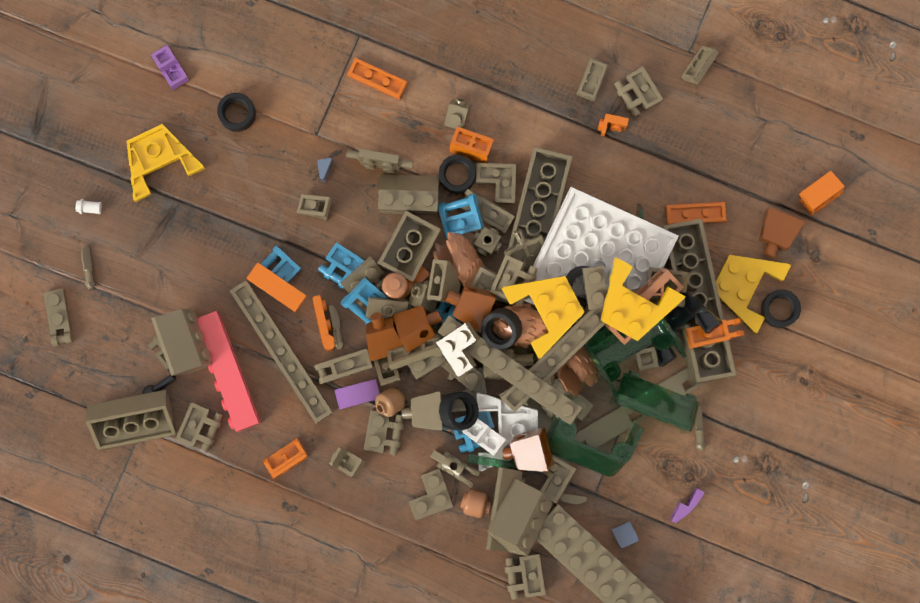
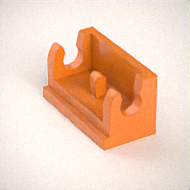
[449,126,494,163]
[799,171,845,216]
[263,438,309,479]

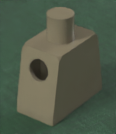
[402,392,450,430]

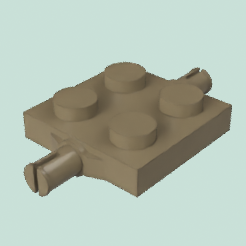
[346,149,414,173]
[504,229,544,284]

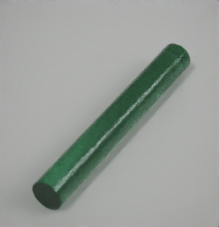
[467,454,528,472]

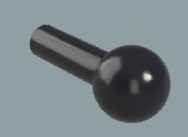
[143,374,176,394]

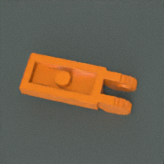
[312,295,335,352]
[685,318,744,349]

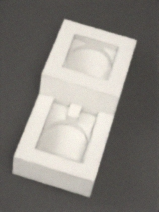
[462,419,508,458]

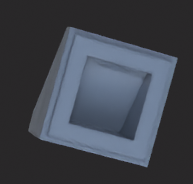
[317,158,334,183]
[611,521,639,549]

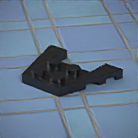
[650,290,723,367]

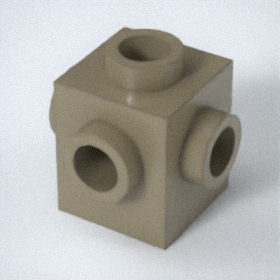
[473,227,503,257]
[408,281,438,313]

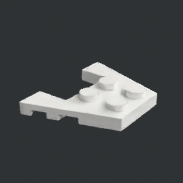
[476,392,538,471]

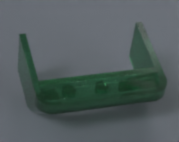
[584,318,686,398]
[609,370,700,434]
[547,393,644,477]

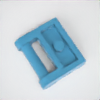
[438,193,484,238]
[249,246,302,283]
[341,277,388,325]

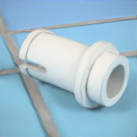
[75,199,102,214]

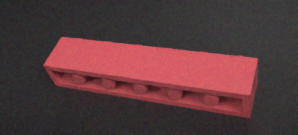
[197,311,261,432]

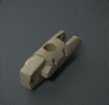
[430,450,481,488]

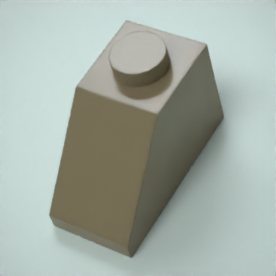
[426,259,460,303]

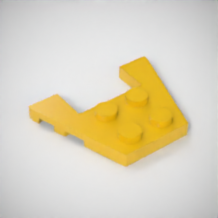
[127,124,205,202]
[716,255,791,334]
[601,257,685,341]
[501,276,584,359]

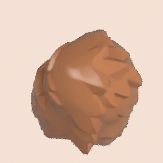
[433,232,484,289]
[492,304,548,349]
[558,332,599,397]

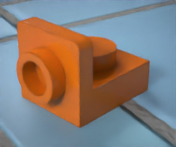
[598,114,629,137]

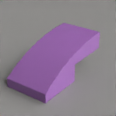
[151,45,189,90]
[334,379,380,410]
[669,488,705,523]

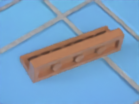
[605,267,684,345]

